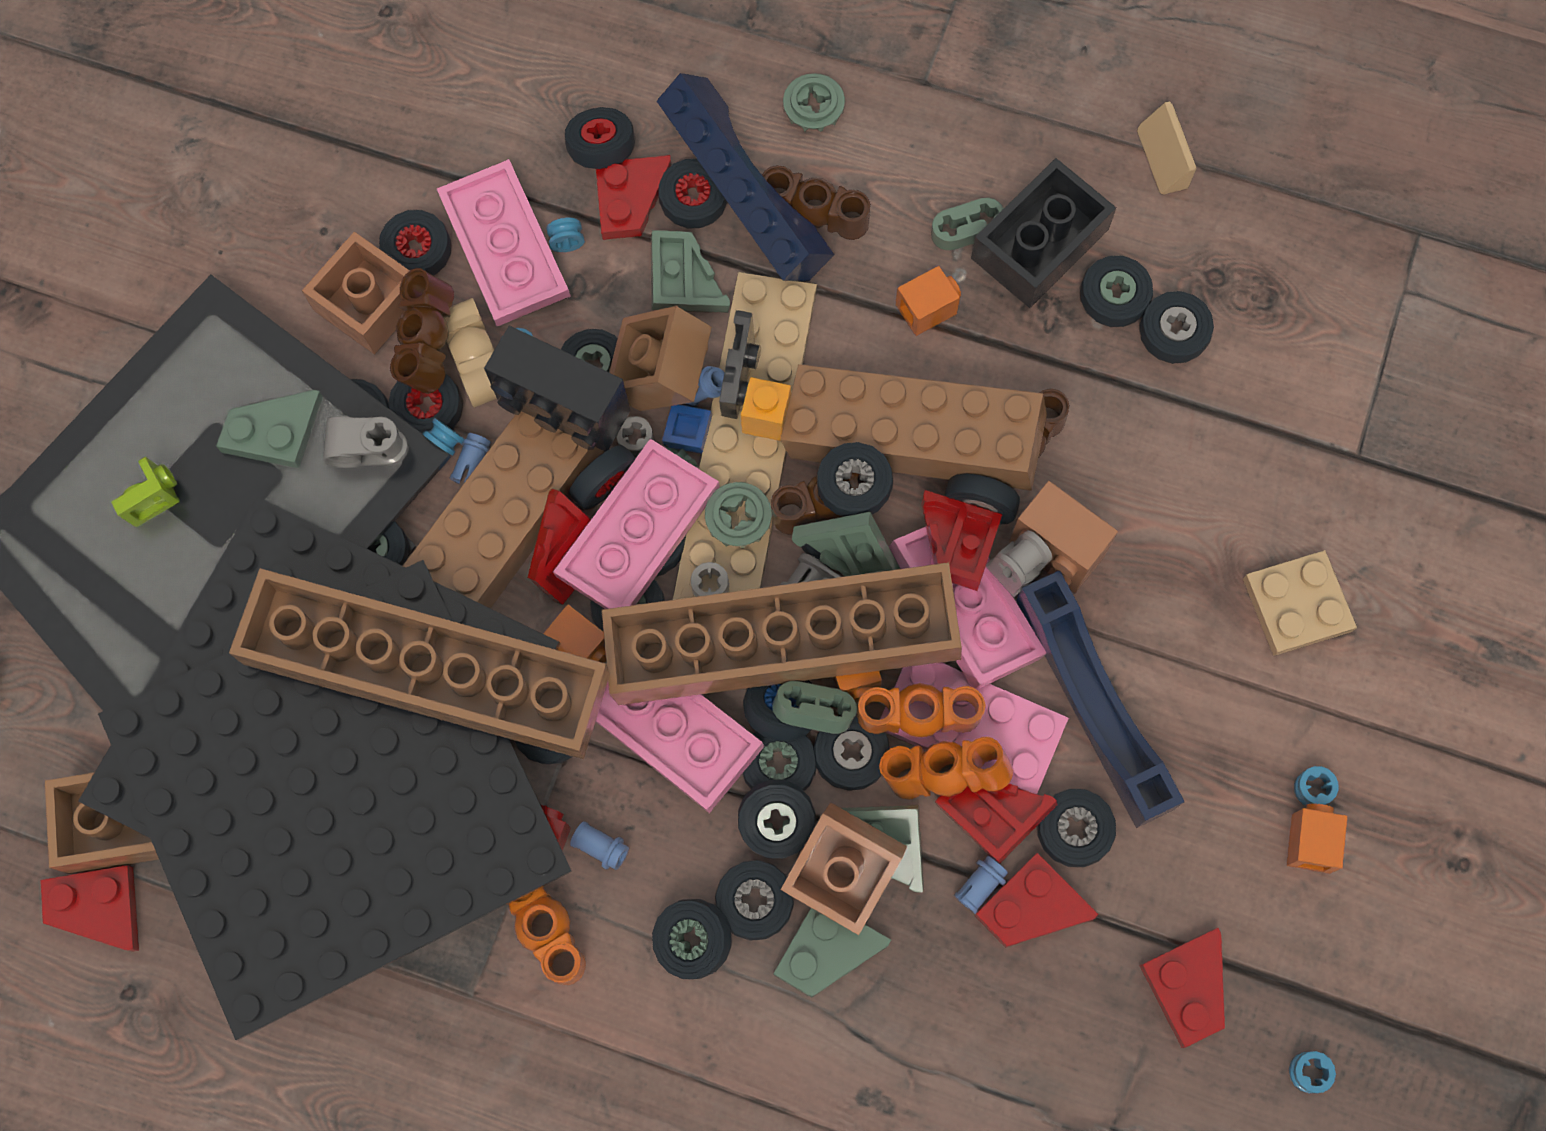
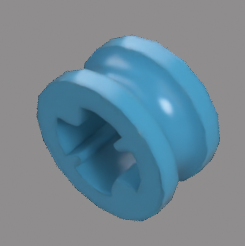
[546,218,585,252]
[423,418,465,456]
[1294,766,1339,806]
[1289,1051,1336,1093]

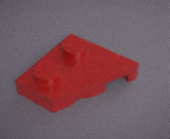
[596,155,671,240]
[527,489,591,605]
[921,490,1002,591]
[935,784,1058,864]
[974,853,1098,948]
[41,865,139,952]
[1139,928,1225,1048]

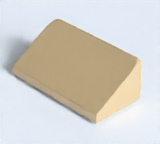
[1137,101,1196,194]

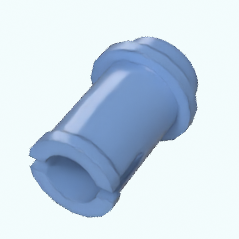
[686,366,725,406]
[449,433,491,484]
[570,821,629,870]
[954,856,1008,914]

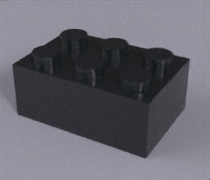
[971,158,1117,308]
[484,325,631,451]

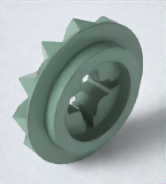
[783,73,845,132]
[705,482,772,548]

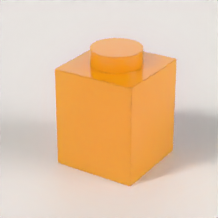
[741,377,791,441]

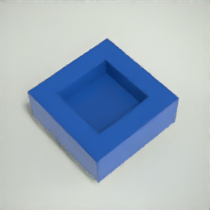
[662,405,713,454]

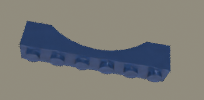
[657,73,835,281]
[1016,570,1185,828]

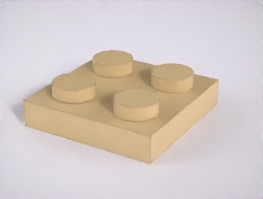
[1243,550,1357,656]

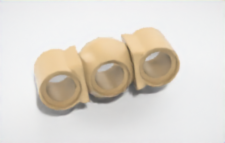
[445,298,497,408]

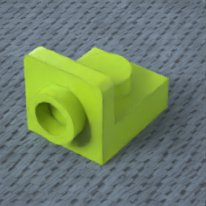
[111,456,180,528]

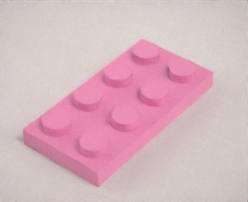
[437,159,570,327]
[553,438,720,609]
[889,527,1046,690]
[880,663,1069,794]
[596,682,764,813]

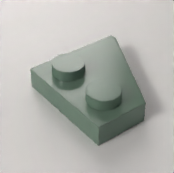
[651,230,730,313]
[792,512,900,577]
[773,908,891,998]

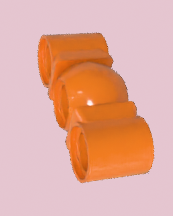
[857,683,986,738]
[879,737,1014,800]
[509,886,586,985]

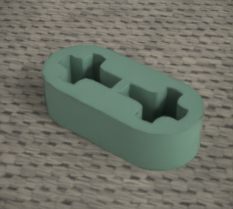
[931,198,1004,250]
[772,681,857,734]

